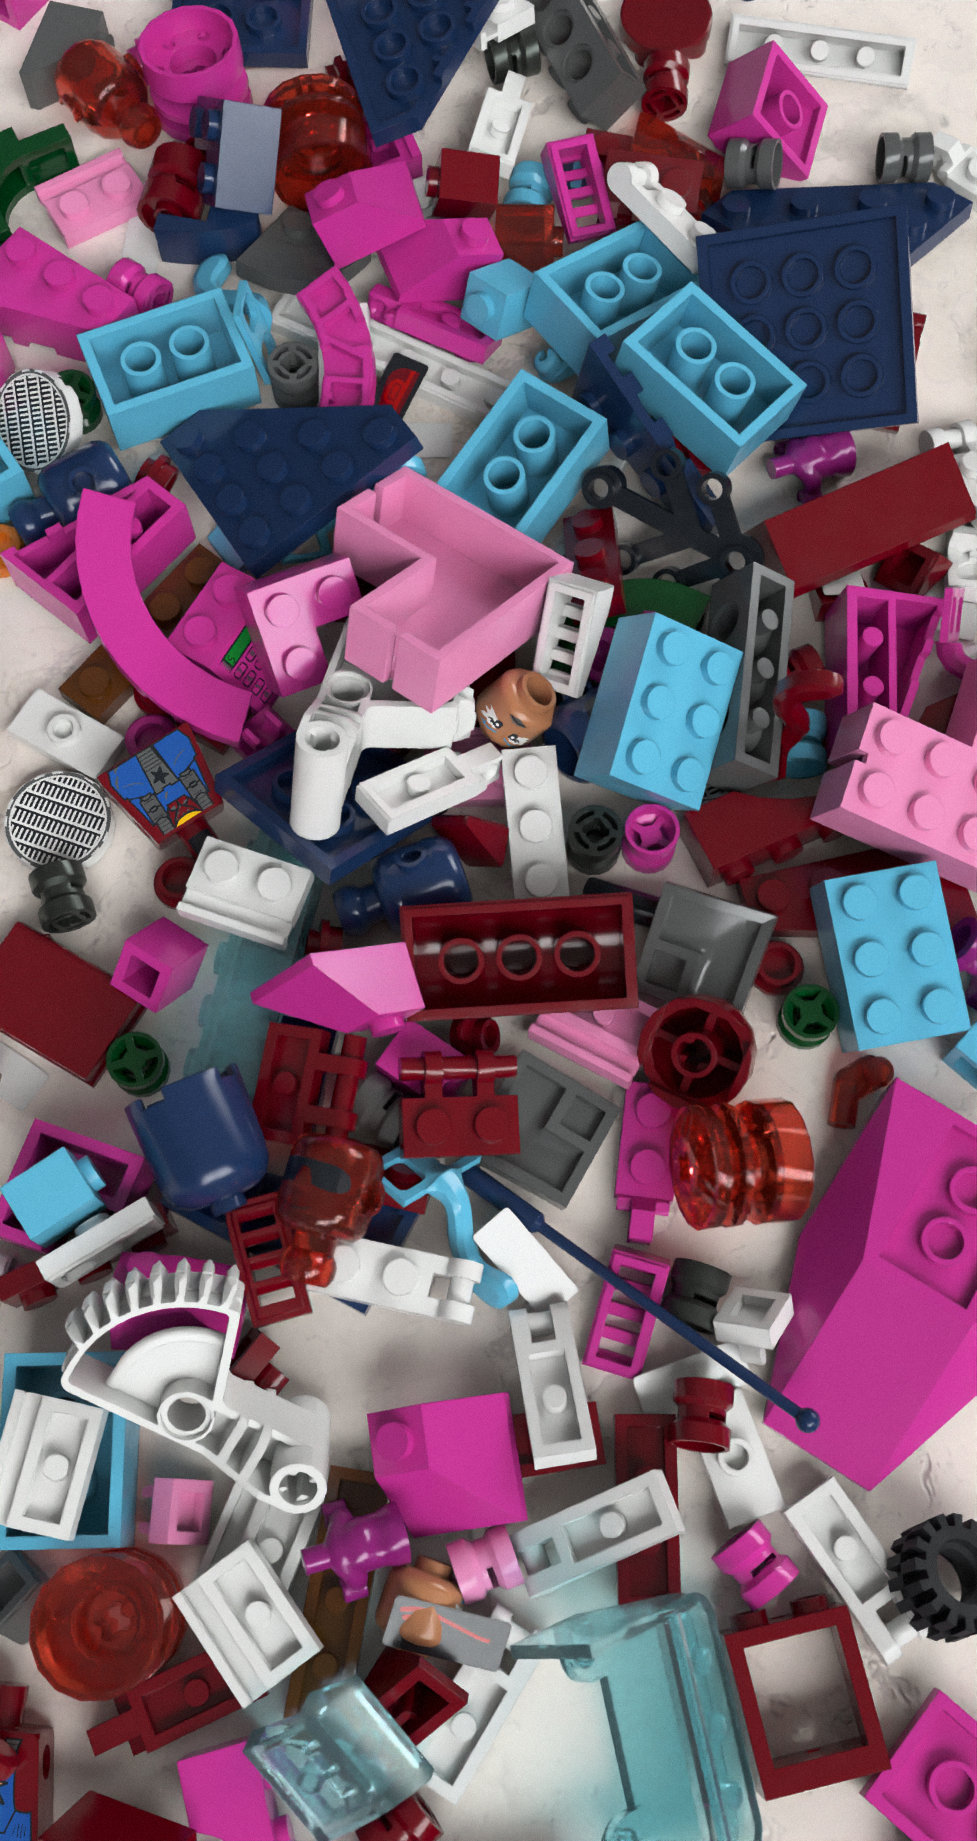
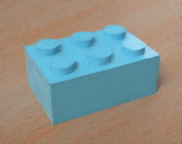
[523,220,700,376]
[614,281,807,476]
[76,287,262,451]
[436,369,610,543]
[574,612,743,811]
[809,860,972,1053]
[0,1351,140,1550]

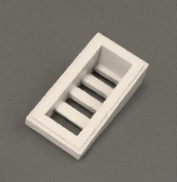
[532,573,614,698]

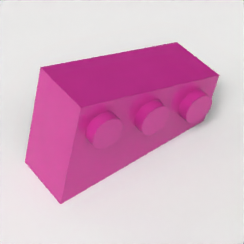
[0,227,139,362]
[0,476,196,644]
[824,585,944,762]

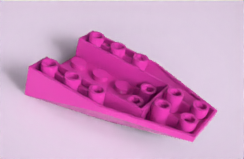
[762,1077,977,1491]

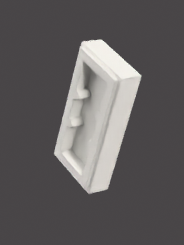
[7,688,126,785]
[35,1196,166,1288]
[698,1388,786,1529]

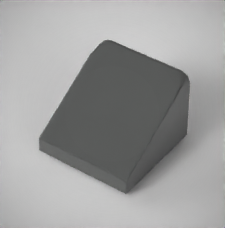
[0,1550,66,1645]

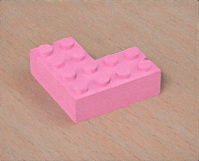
[333,466,574,714]
[810,659,977,893]

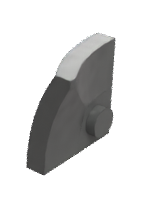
[236,205,371,295]
[637,881,779,1014]
[479,1049,622,1210]

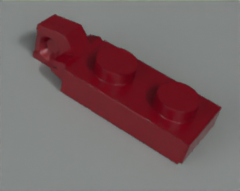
[86,1651,270,1757]

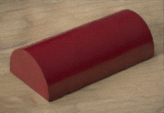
[399,892,639,1022]

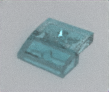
[242,1675,434,1841]

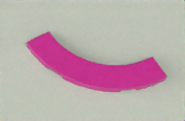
[295,265,376,407]
[75,488,252,748]

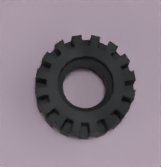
[886,1513,977,1643]

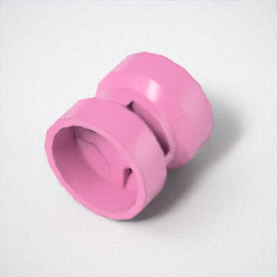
[445,1524,525,1606]

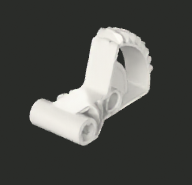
[289,617,476,841]
[61,1257,331,1514]

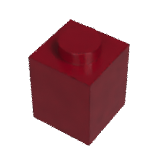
[425,148,500,221]

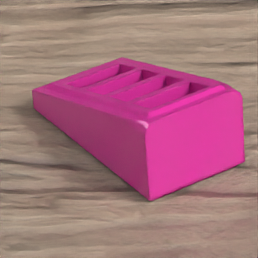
[540,133,617,245]
[582,1244,671,1380]

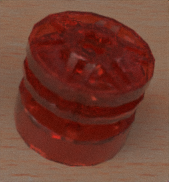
[263,73,373,213]
[669,1097,814,1231]
[29,1547,188,1701]

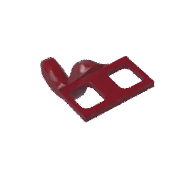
[763,670,844,784]

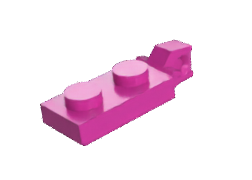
[368,283,502,365]
[614,1081,682,1246]

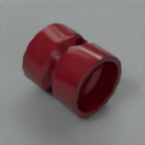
[136,141,206,232]

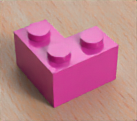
[233,553,362,698]
[0,1118,154,1256]

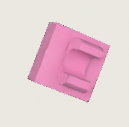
[138,1477,214,1545]

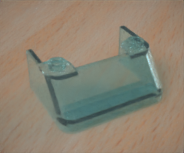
[510,1592,763,1841]

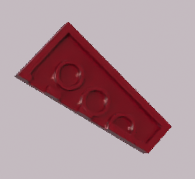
[736,848,977,938]

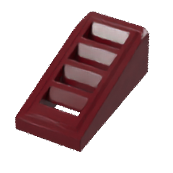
[224,1191,313,1329]

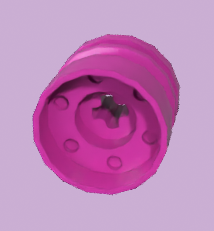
[138,5,253,142]

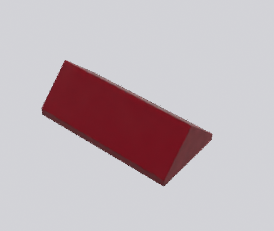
[743,442,976,599]

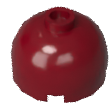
[637,993,757,1113]

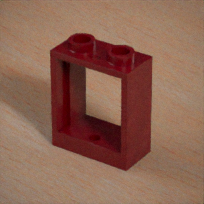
[716,1593,892,1801]

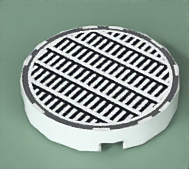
[0,368,83,473]
[3,770,116,871]

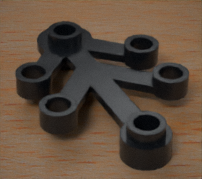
[582,447,765,587]

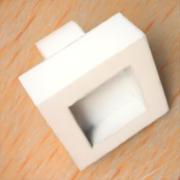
[713,1286,794,1365]

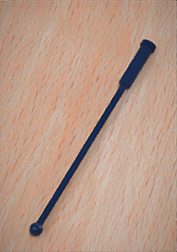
[461,1163,820,1433]

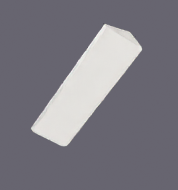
[724,13,917,90]

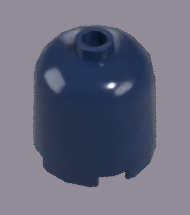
[124,1063,269,1218]

